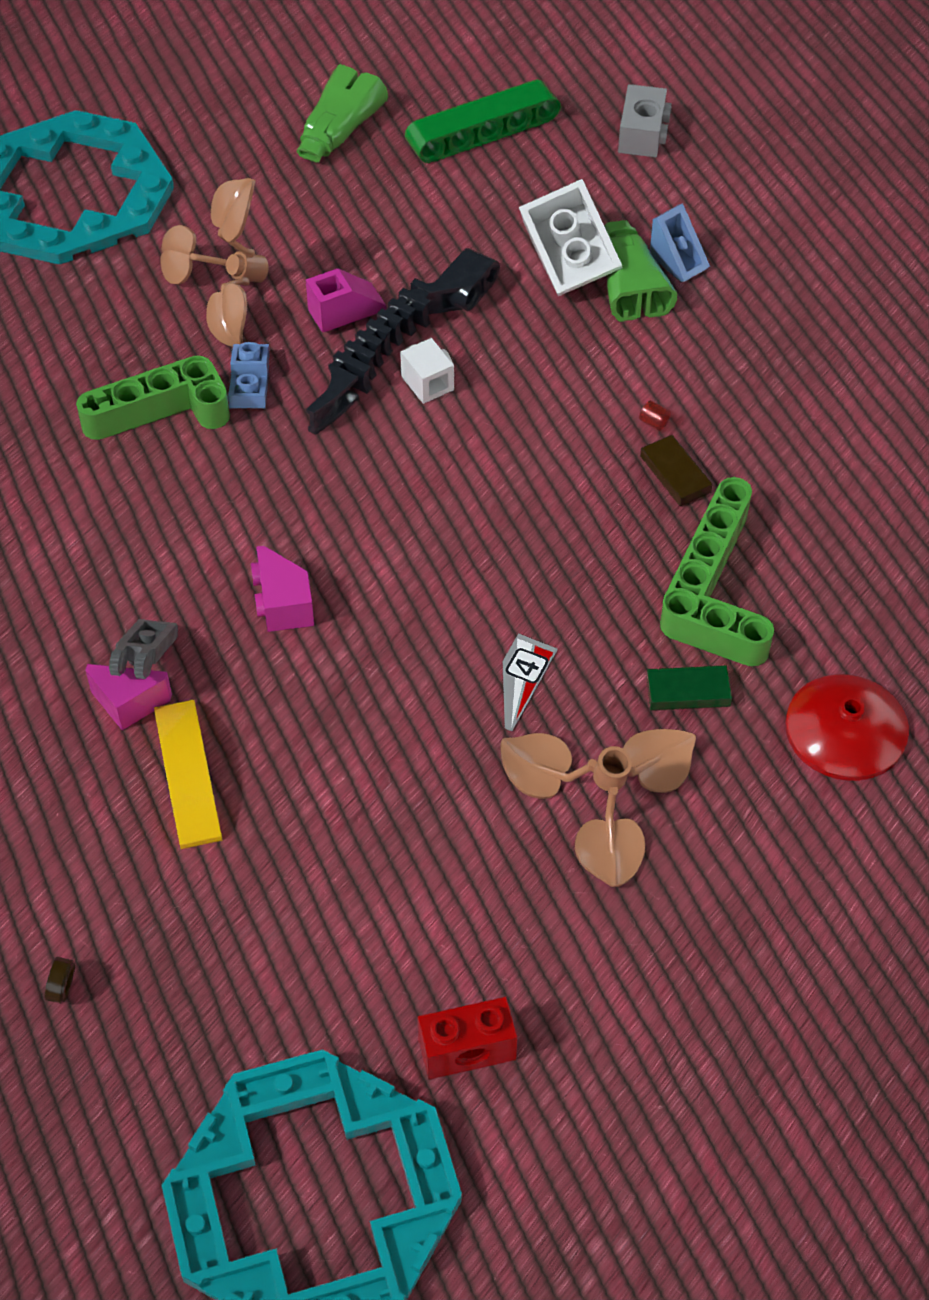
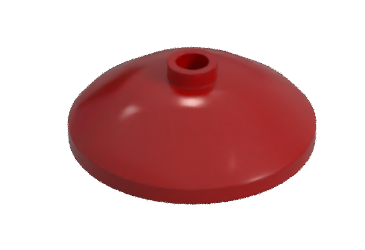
[785,674,909,781]

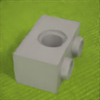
[618,84,672,157]

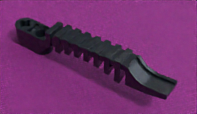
[306,248,500,435]

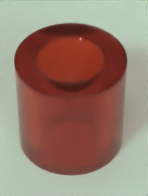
[639,400,671,431]

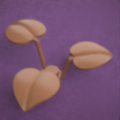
[160,178,269,347]
[500,729,696,887]

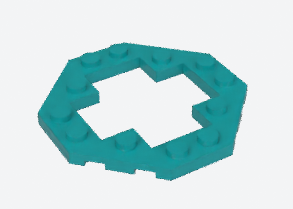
[0,110,174,265]
[162,1049,462,1300]

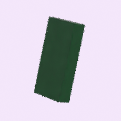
[646,665,732,710]

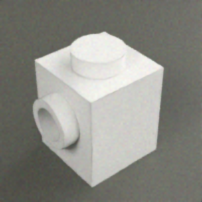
[401,338,454,404]

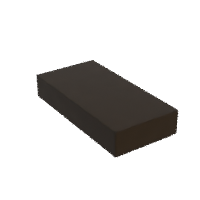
[640,435,713,506]

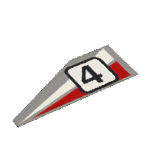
[503,633,558,731]

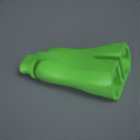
[297,64,388,162]
[604,220,677,322]

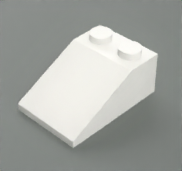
[519,179,623,297]

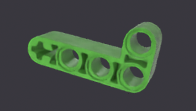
[76,356,230,440]

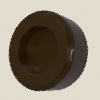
[45,956,75,1004]

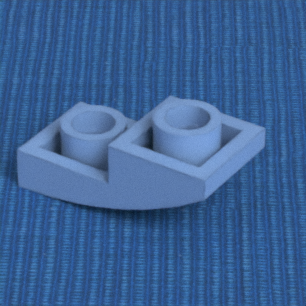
[228,342,269,408]

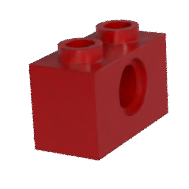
[417,997,518,1080]

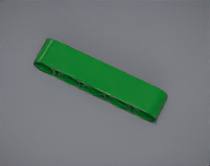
[405,80,561,163]

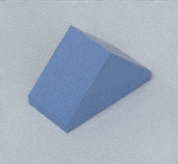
[650,203,710,282]

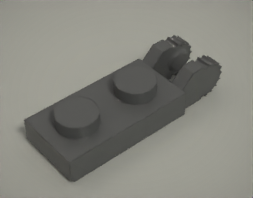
[109,619,178,679]

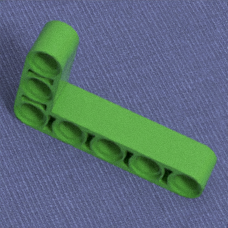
[660,477,774,666]

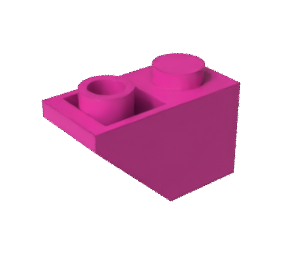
[306,269,386,333]
[251,546,314,632]

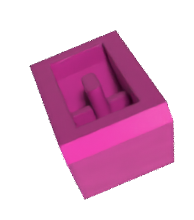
[85,664,172,731]

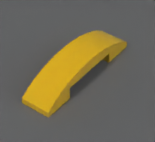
[154,700,222,849]

